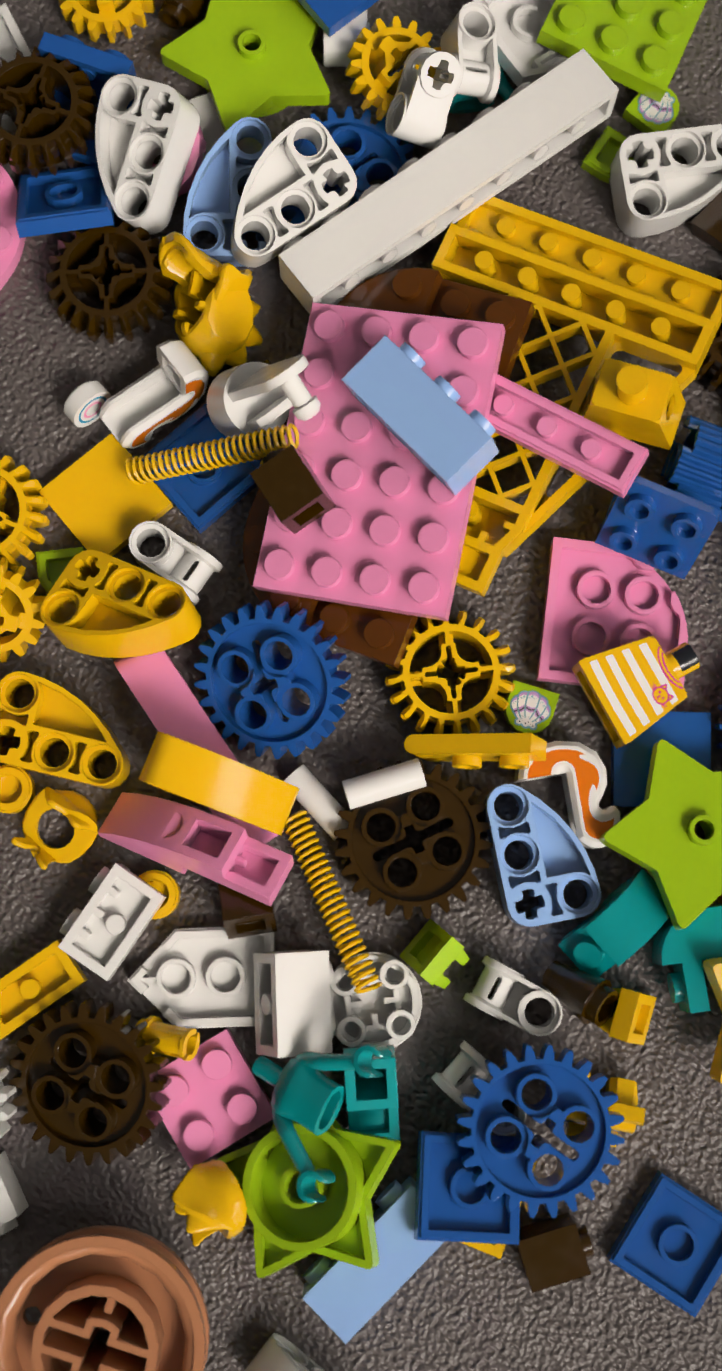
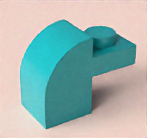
[558,868,669,976]
[652,904,722,1014]
[343,1045,400,1141]

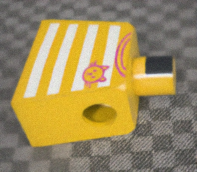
[571,636,700,749]

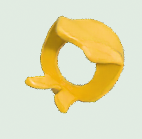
[11,787,99,870]
[172,1159,247,1247]

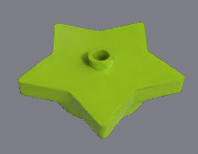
[160,0,330,133]
[600,739,722,930]
[217,1119,401,1278]

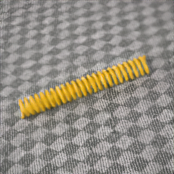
[125,423,299,485]
[284,810,383,993]

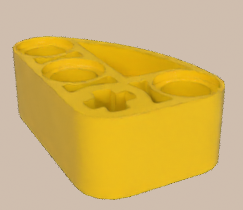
[40,549,202,658]
[0,671,131,789]
[138,731,299,836]

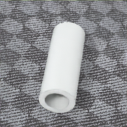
[342,758,426,810]
[284,764,349,841]

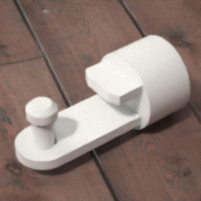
[207,354,321,440]

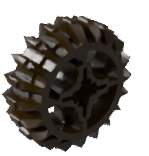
[0,46,98,178]
[46,220,174,345]

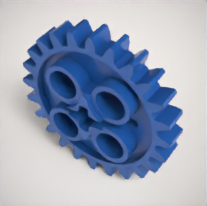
[281,106,414,224]
[194,600,351,759]
[455,1042,625,1218]

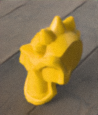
[158,232,263,377]

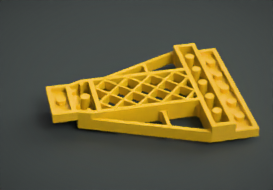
[431,197,722,597]

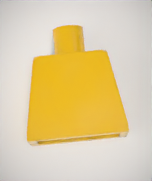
[583,358,686,450]

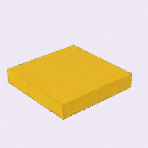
[38,433,173,556]

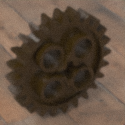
[334,760,493,920]
[8,998,171,1166]

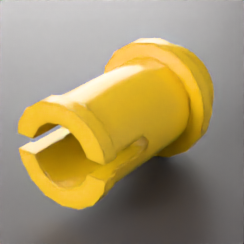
[135,1015,200,1061]

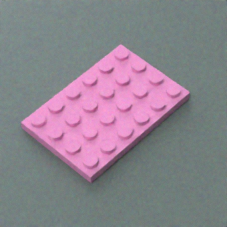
[253,302,506,621]

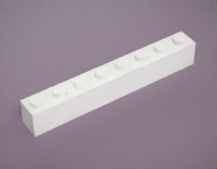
[278,48,619,314]

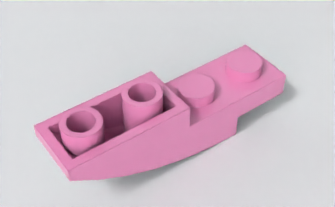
[98,792,294,906]

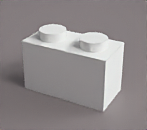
[253,949,336,1058]

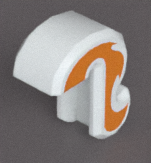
[99,340,209,449]
[514,741,620,849]

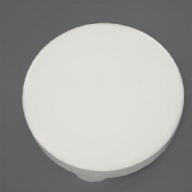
[330,951,422,1048]

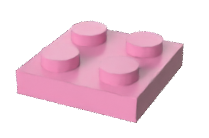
[157,1027,273,1169]

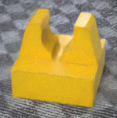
[597,987,657,1045]

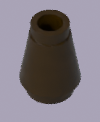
[542,961,619,1026]

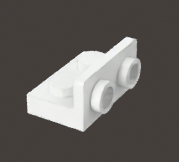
[58,863,167,981]

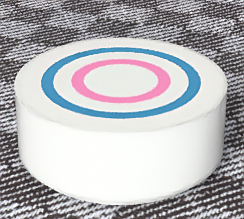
[64,381,112,427]

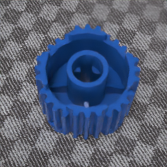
[660,415,722,523]

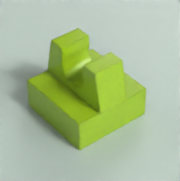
[399,919,470,989]

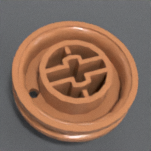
[0,1225,210,1371]

